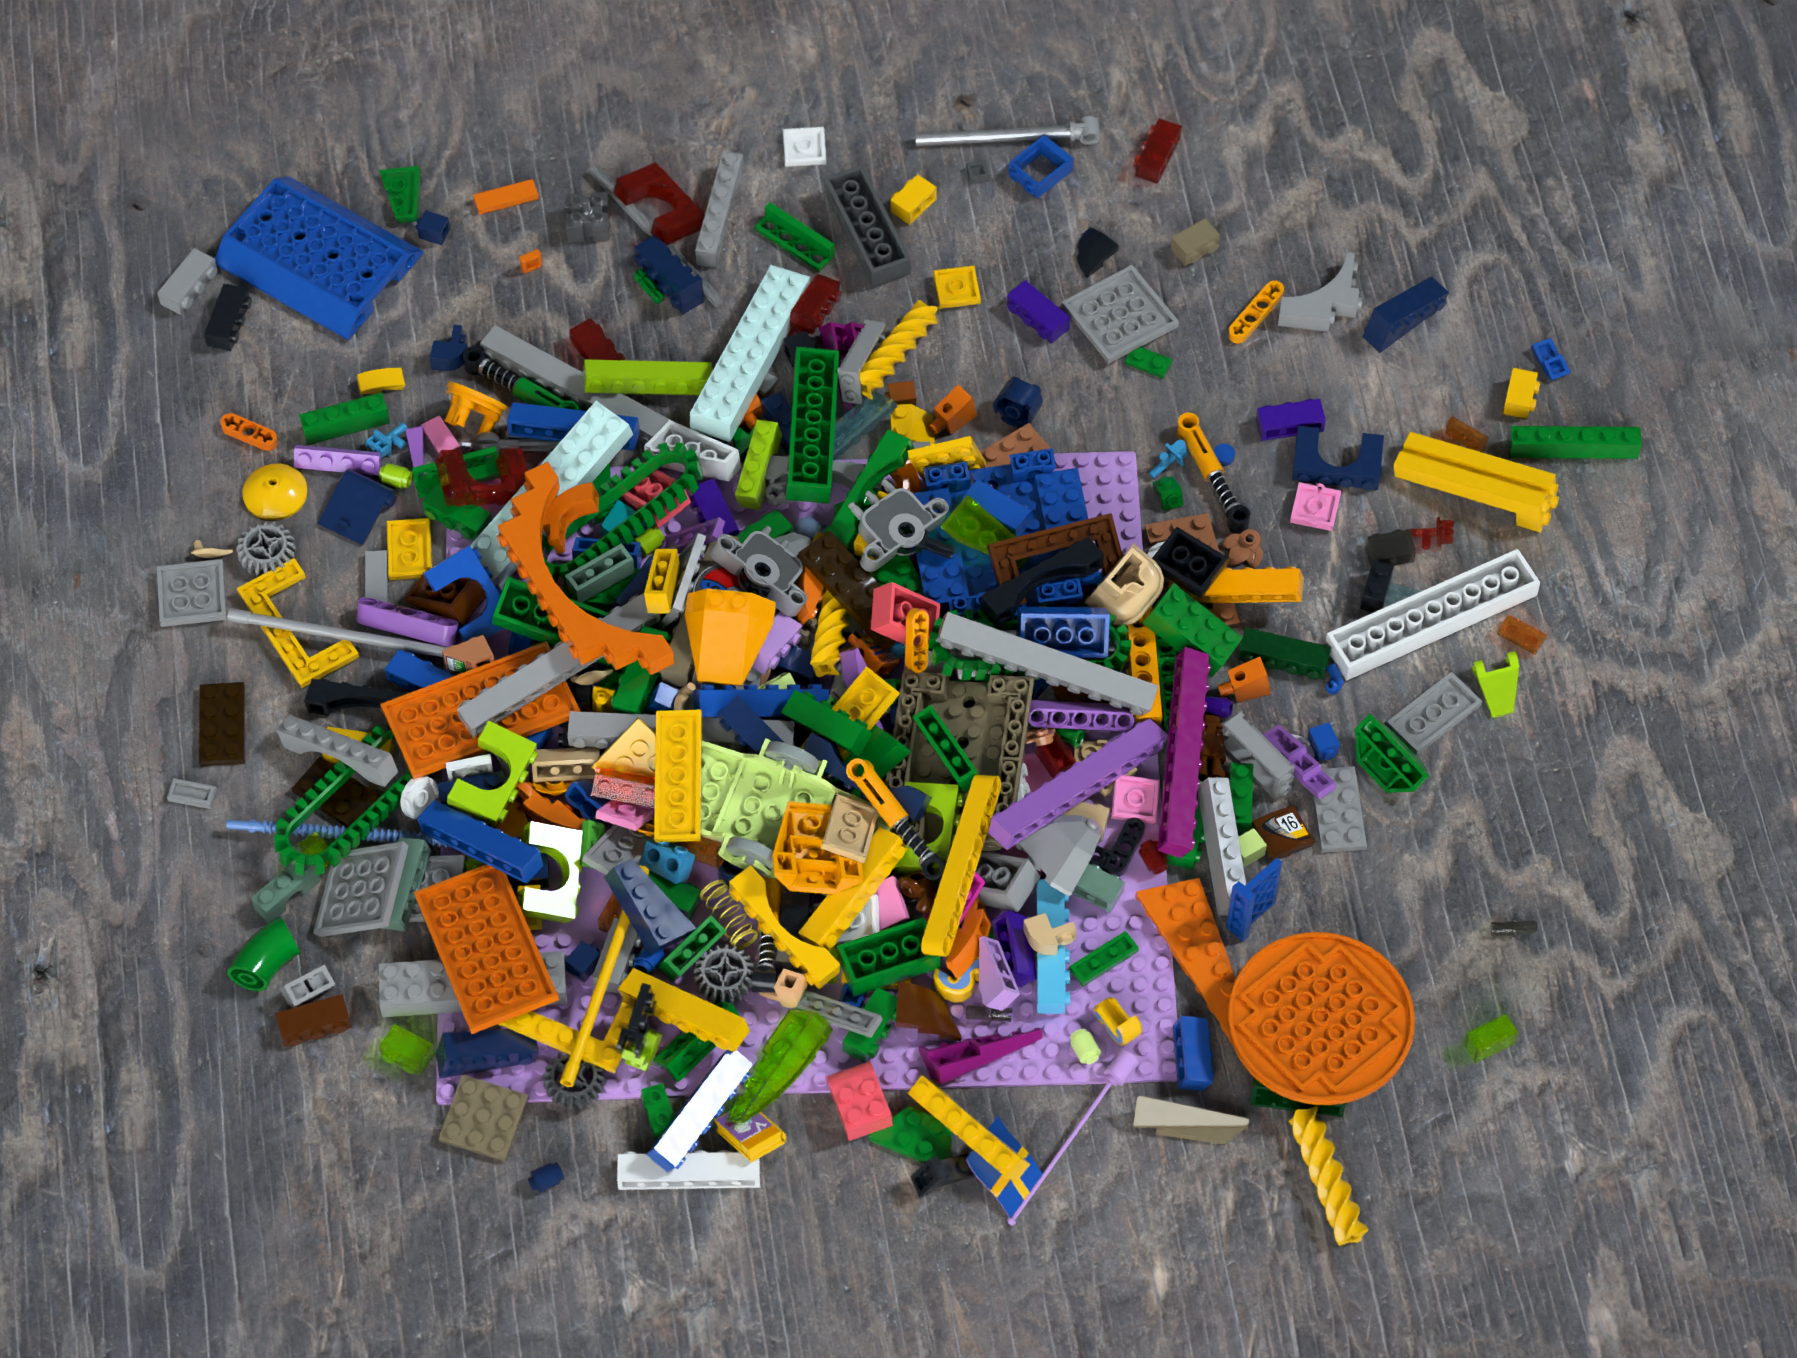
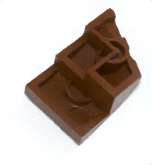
[895,981,962,1041]

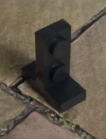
[910,1152,975,1198]

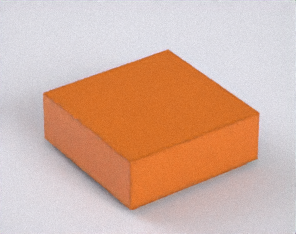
[519,249,542,274]

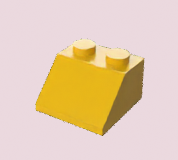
[890,404,935,445]

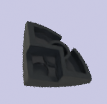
[1077,227,1119,278]

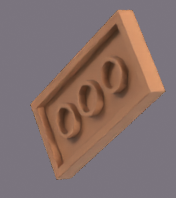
[980,423,1054,490]

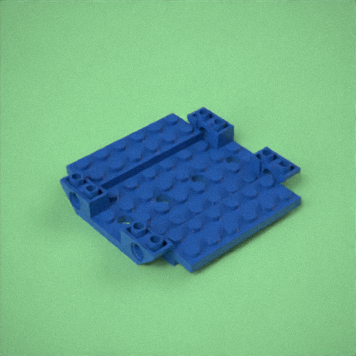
[913,448,1101,620]

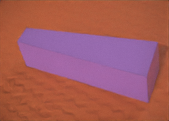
[405,426,425,476]

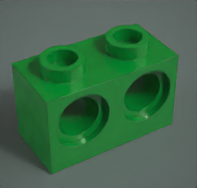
[641,1083,674,1139]

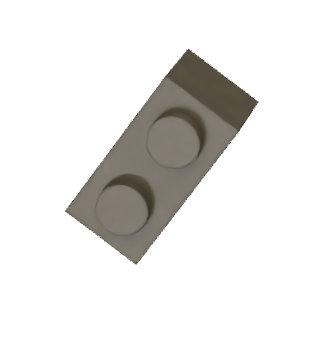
[1171,218,1220,266]

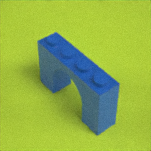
[422,545,504,642]

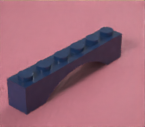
[802,733,932,823]

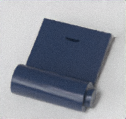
[318,469,397,545]

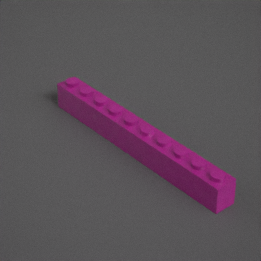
[1157,647,1210,858]

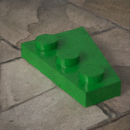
[379,166,421,223]

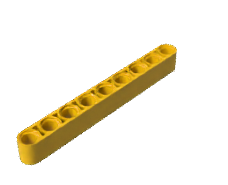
[921,775,1001,957]

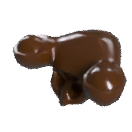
[898,870,937,914]

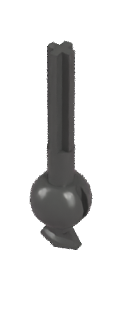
[461,431,560,459]

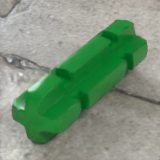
[634,269,664,304]

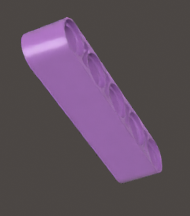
[356,598,458,646]
[1028,700,1134,731]

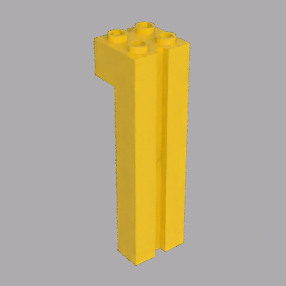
[1394,432,1559,533]

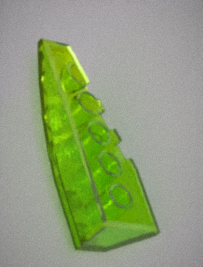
[727,1010,833,1123]

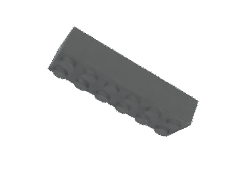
[824,165,911,287]

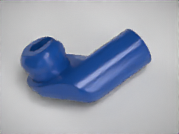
[1325,663,1344,694]

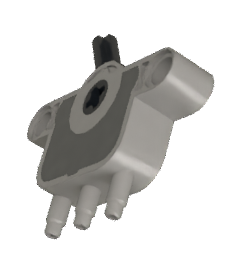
[848,479,955,572]
[710,526,807,617]

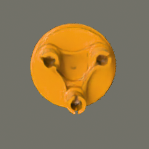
[444,381,508,435]

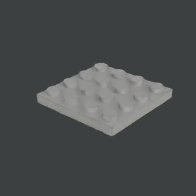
[1062,265,1179,364]
[650,533,706,632]
[313,841,409,937]

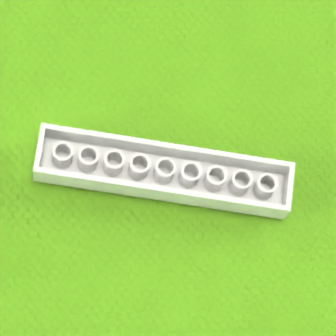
[1325,549,1540,681]

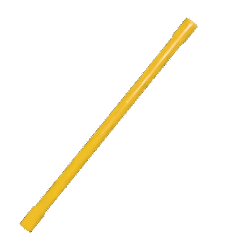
[560,865,650,1087]

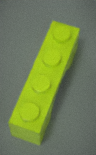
[735,420,783,510]

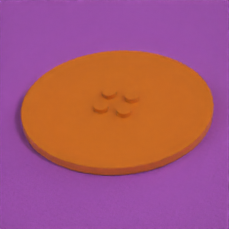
[1227,932,1415,1105]

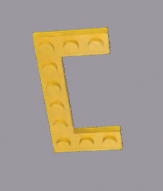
[237,558,359,689]
[499,1002,634,1074]

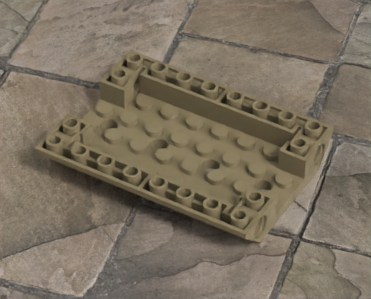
[885,672,1035,852]

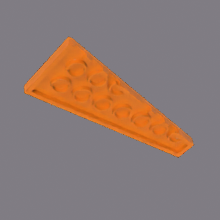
[1135,878,1236,1046]

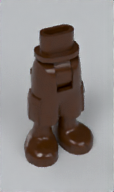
[1198,715,1229,782]

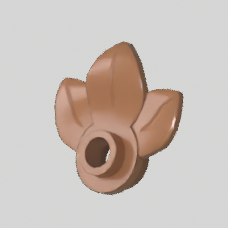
[1222,529,1263,569]
[1025,728,1056,746]

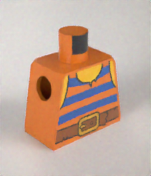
[847,631,900,677]

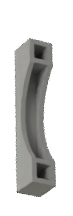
[695,151,744,269]
[766,455,885,495]
[276,715,398,787]

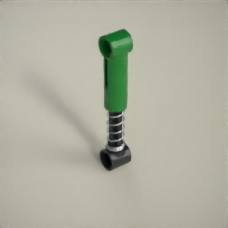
[463,346,579,410]

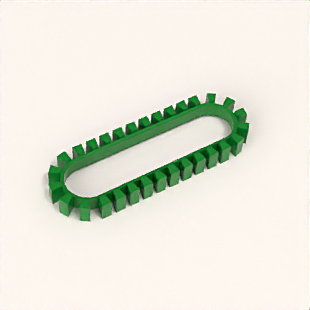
[542,442,703,585]
[928,609,1131,680]
[274,723,432,876]

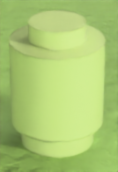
[1070,1029,1101,1064]

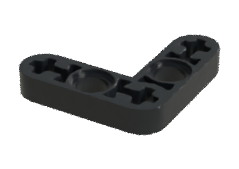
[1089,818,1145,877]

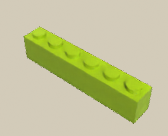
[582,360,713,395]

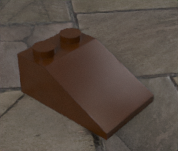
[404,567,486,626]

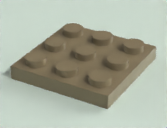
[439,1074,529,1162]

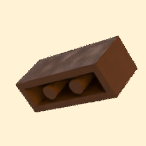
[275,994,352,1047]

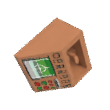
[442,635,494,676]

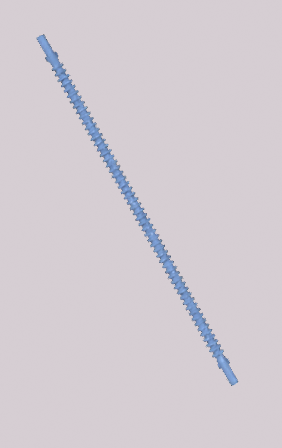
[226,819,581,855]

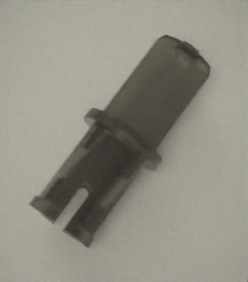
[1491,919,1537,937]
[966,1005,1012,1023]

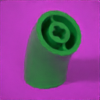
[227,916,301,991]

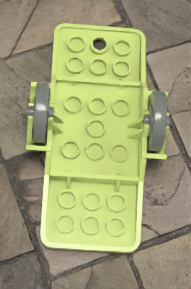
[701,738,891,878]

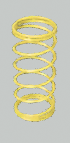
[700,880,758,950]

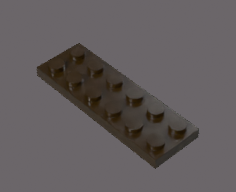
[797,530,899,653]

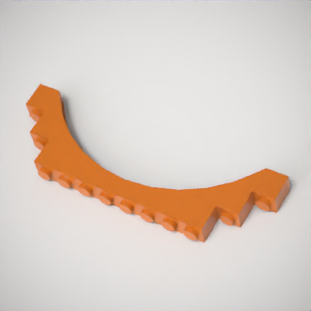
[497,462,674,675]

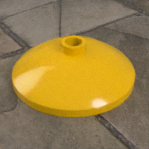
[242,463,308,521]

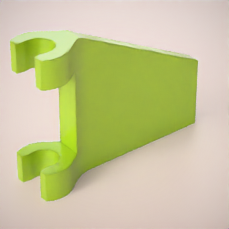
[1471,651,1520,719]

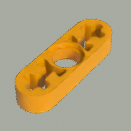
[905,608,929,673]

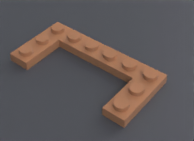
[1144,513,1240,629]

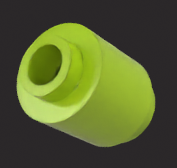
[379,463,413,489]
[632,526,665,557]

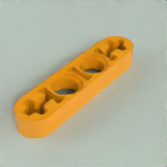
[1228,280,1284,344]

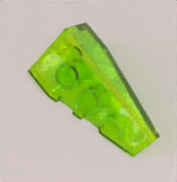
[940,495,1030,569]

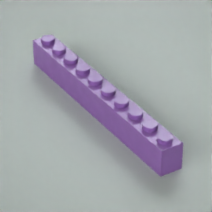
[988,718,1168,850]

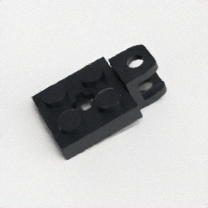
[616,983,657,1059]

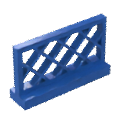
[1226,858,1282,942]

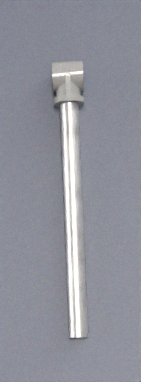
[915,116,1100,146]

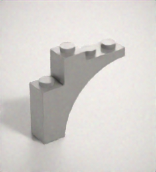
[1278,252,1363,332]

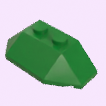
[1354,713,1430,793]

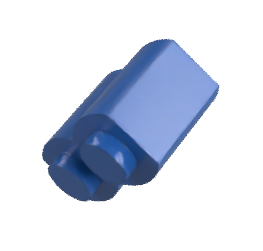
[565,779,612,823]

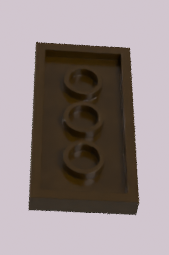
[199,682,245,767]
[292,756,381,828]

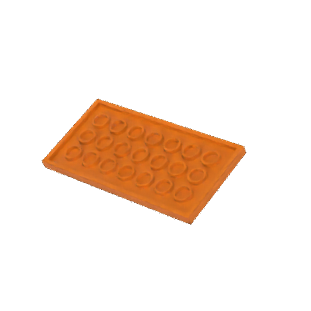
[380,641,581,779]
[414,864,559,1034]

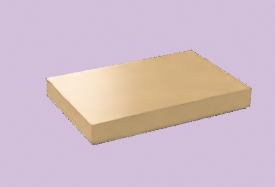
[821,794,879,863]

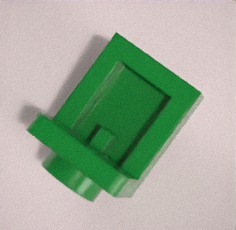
[1152,476,1184,511]

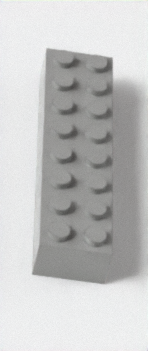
[379,951,567,1017]

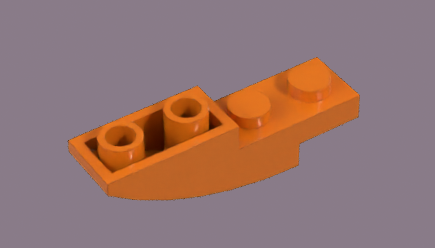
[796,564,825,625]
[516,782,586,831]
[946,896,991,978]

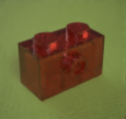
[1035,732,1076,779]

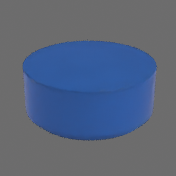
[1214,444,1235,466]

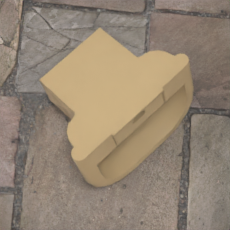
[1084,543,1164,626]

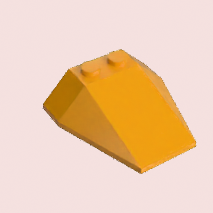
[684,588,776,686]
[772,801,864,894]

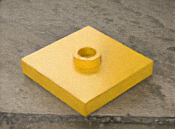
[933,265,981,309]

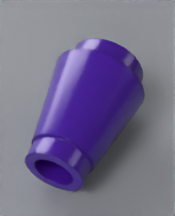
[1205,697,1233,719]

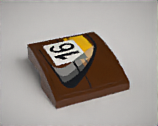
[1252,806,1315,860]

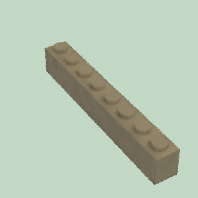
[659,535,739,687]

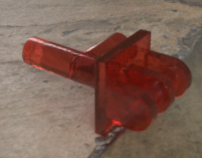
[1407,517,1454,550]

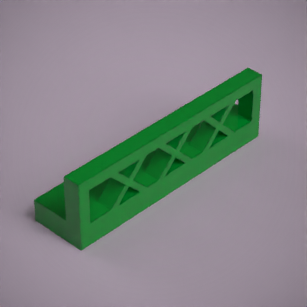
[754,202,835,272]
[412,446,503,499]
[653,999,741,1082]

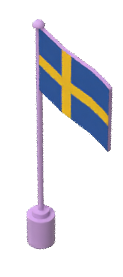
[966,1049,1139,1225]

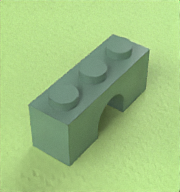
[251,861,321,923]

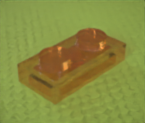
[1445,416,1488,453]
[1497,614,1547,655]
[681,836,725,869]
[598,893,622,933]

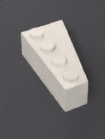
[644,420,741,481]

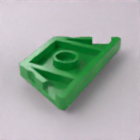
[869,1106,952,1164]

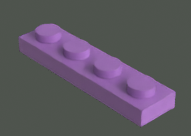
[294,445,381,476]
[660,517,725,554]

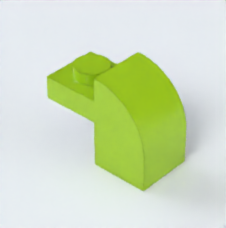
[621,1028,663,1071]

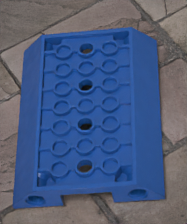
[215,176,424,341]

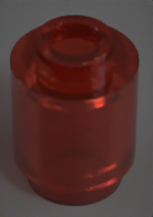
[1138,840,1169,875]

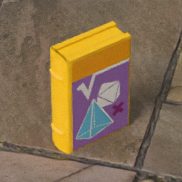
[714,1101,786,1162]

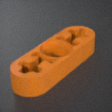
[220,413,278,451]

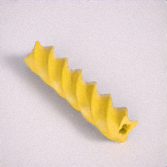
[859,300,938,400]
[810,588,850,677]
[1289,1106,1369,1246]

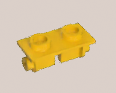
[592,685,615,713]

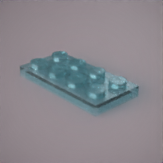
[833,390,898,461]

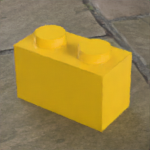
[890,174,937,225]
[1503,368,1540,419]

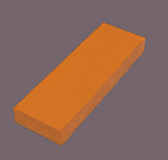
[473,179,539,215]

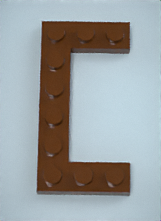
[987,513,1123,605]

